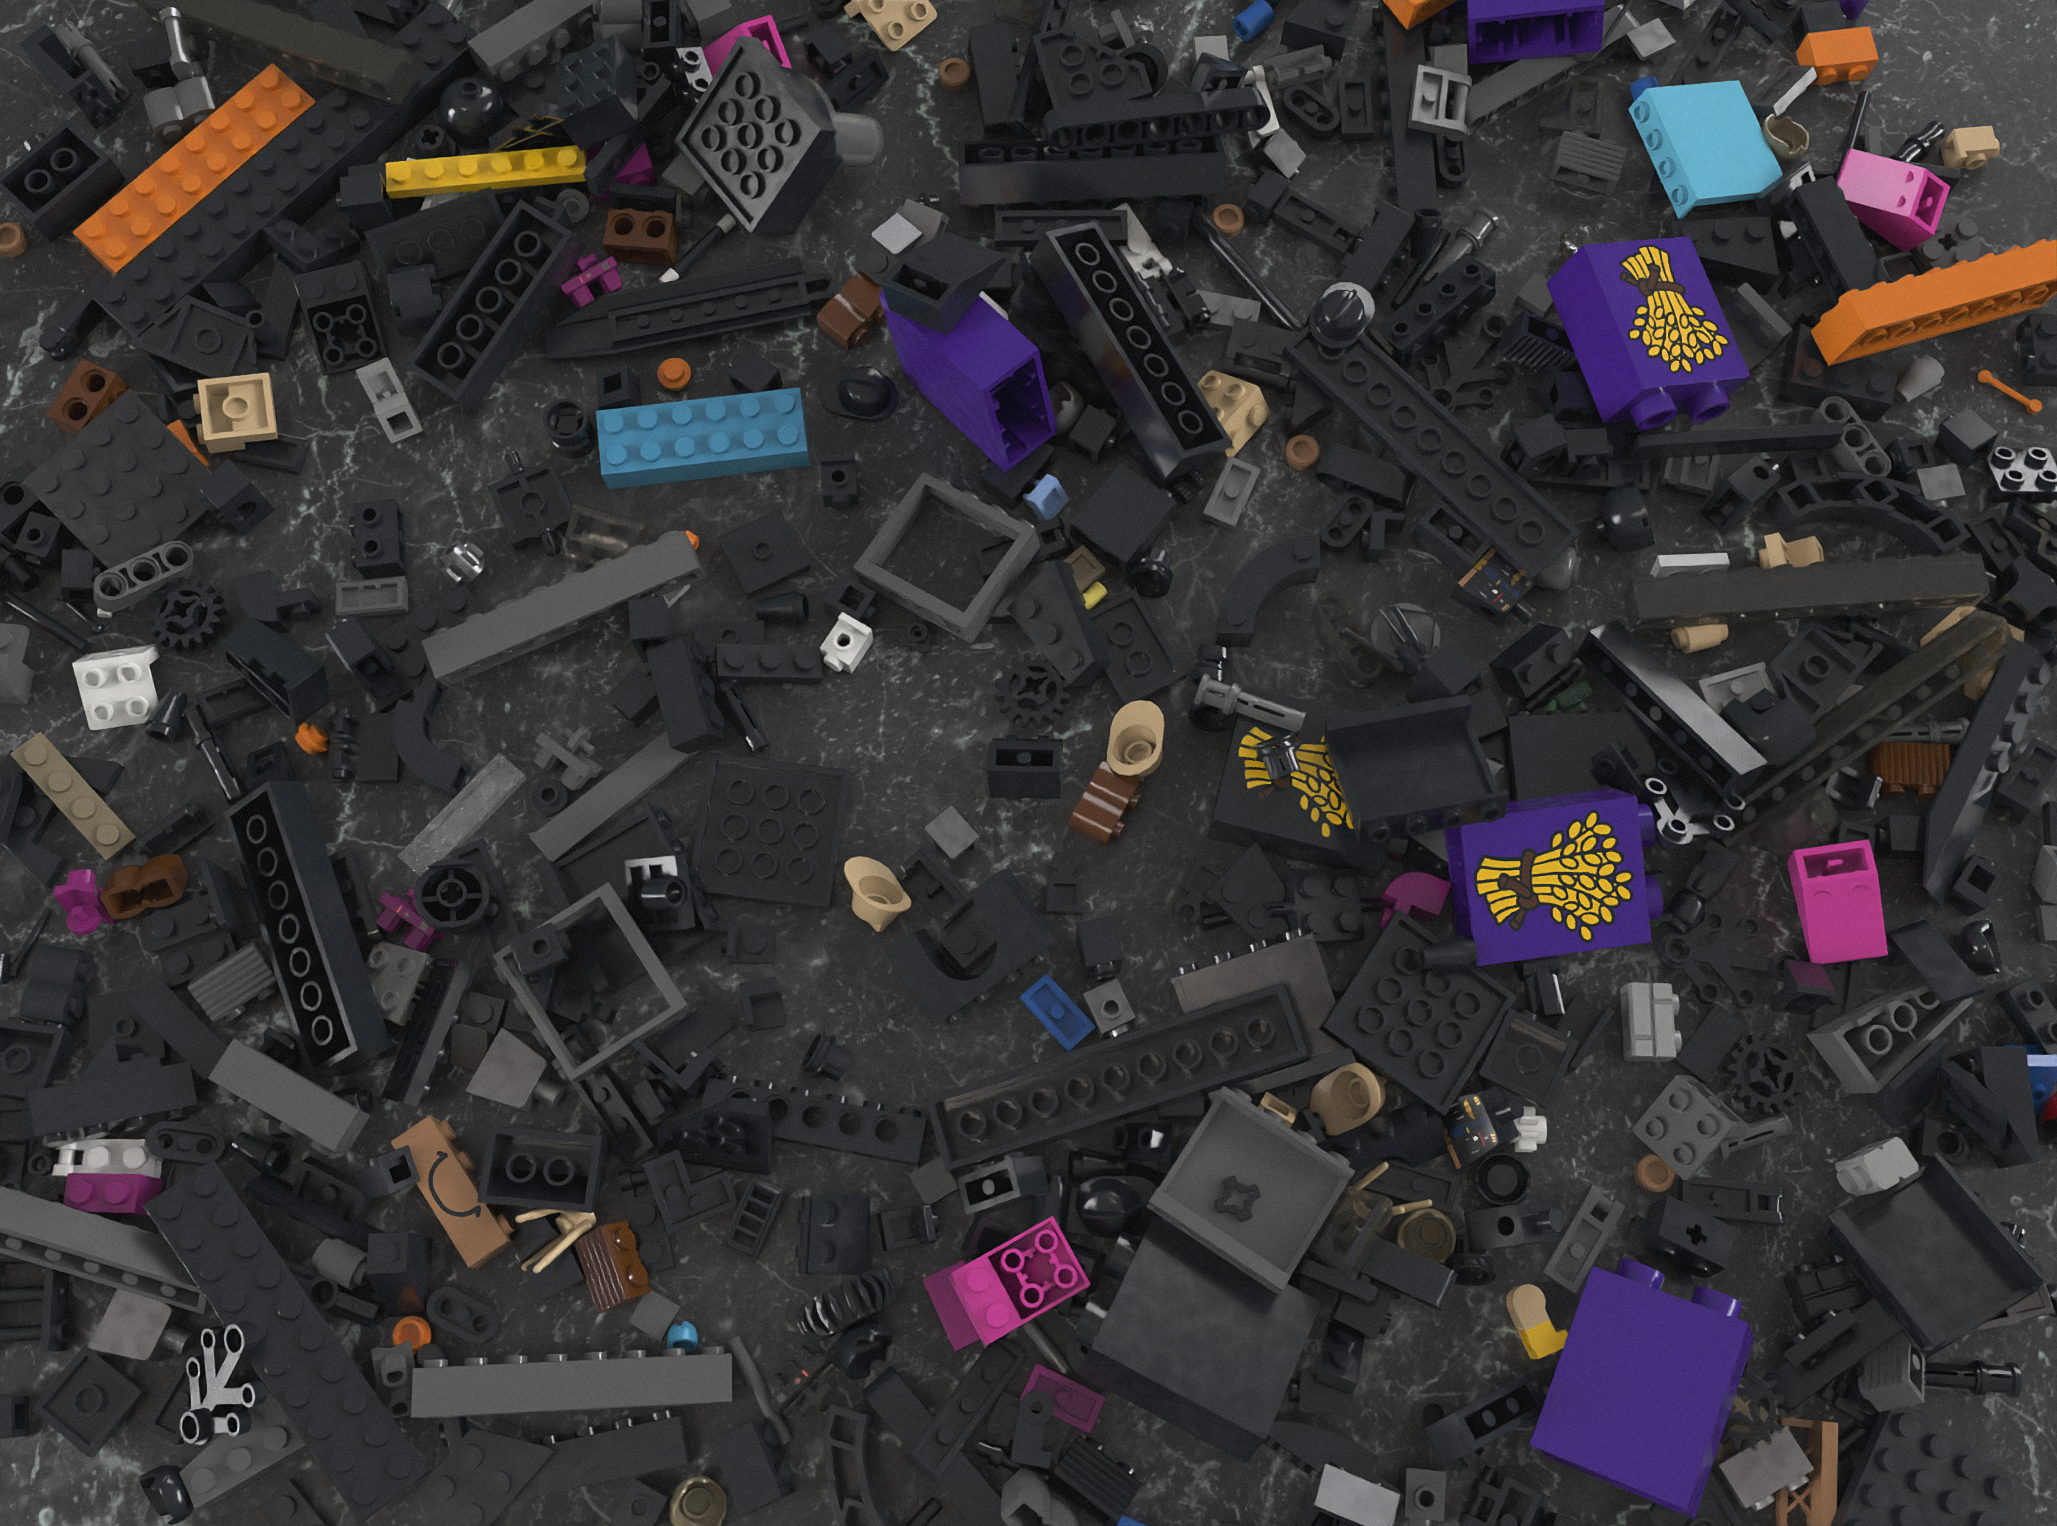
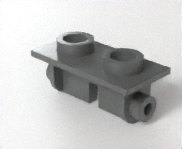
[1262,44,1332,92]

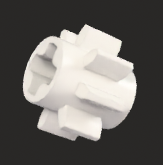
[1510,1106,1547,1152]

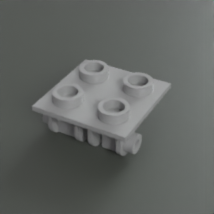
[365,941,434,1027]

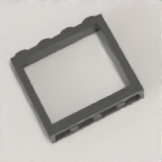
[853,472,1041,644]
[492,882,691,1084]

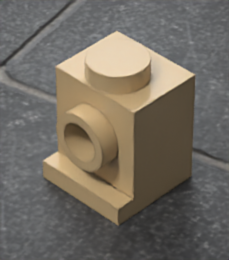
[1940,126,2000,170]

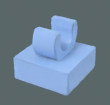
[1023,474,1069,522]

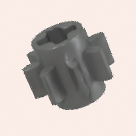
[440,540,484,583]

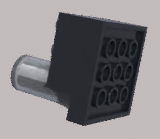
[674,35,884,234]

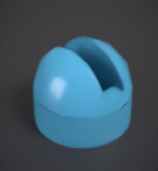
[667,1321,698,1354]

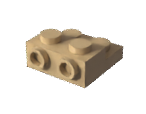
[193,373,278,453]

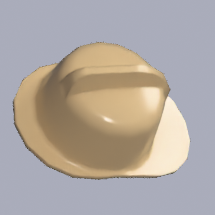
[1107,700,1165,781]
[844,856,911,932]
[1309,1062,1388,1136]

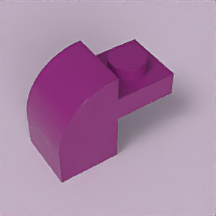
[1378,872,1451,928]

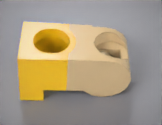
[1506,1284,1568,1359]

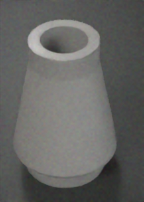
[1894,356,1944,405]

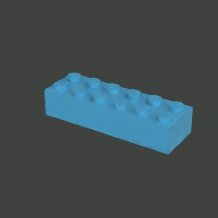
[596,387,811,489]

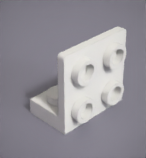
[72,644,160,730]

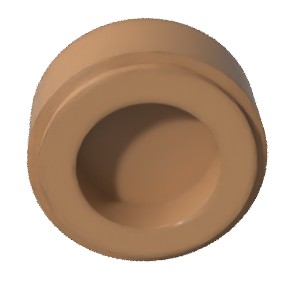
[938,58,971,92]
[1211,204,1244,238]
[0,222,29,257]
[1285,435,1320,471]
[1634,1154,1675,1193]

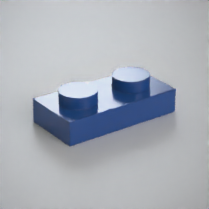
[1020,973,1096,1052]

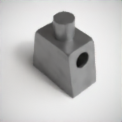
[465,1027,564,1113]
[88,1289,195,1361]

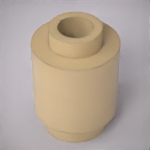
[1671,612,1728,654]

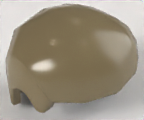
[1761,114,1809,162]
[1396,1208,1457,1264]
[668,1475,727,1526]

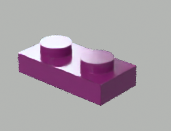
[1020,1363,1106,1433]

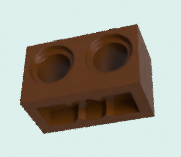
[602,208,681,266]
[46,359,130,435]

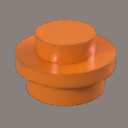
[657,358,692,391]
[295,723,329,756]
[392,1316,432,1355]

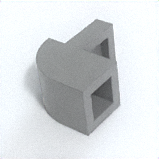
[356,357,423,444]

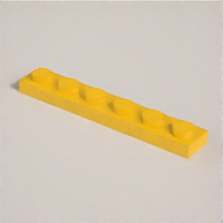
[386,145,587,199]

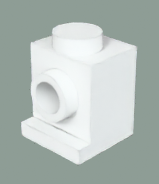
[820,612,874,674]

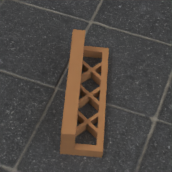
[1775,1417,1838,1526]

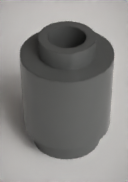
[312,1238,369,1290]

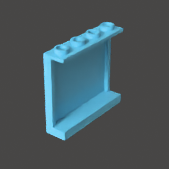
[1629,80,1783,219]

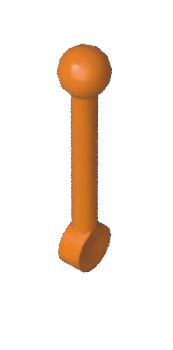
[1978,370,2042,414]

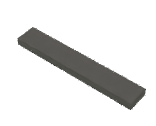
[530,731,704,862]

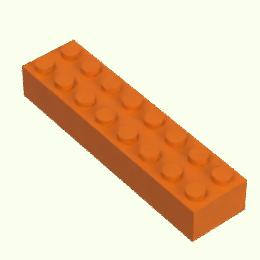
[73,63,317,276]
[1810,239,2057,366]

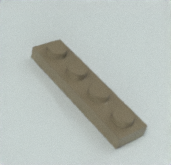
[10,731,136,863]

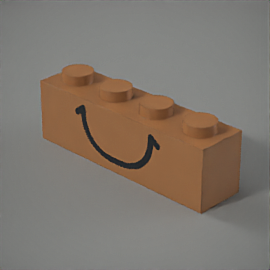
[391,1116,515,1270]

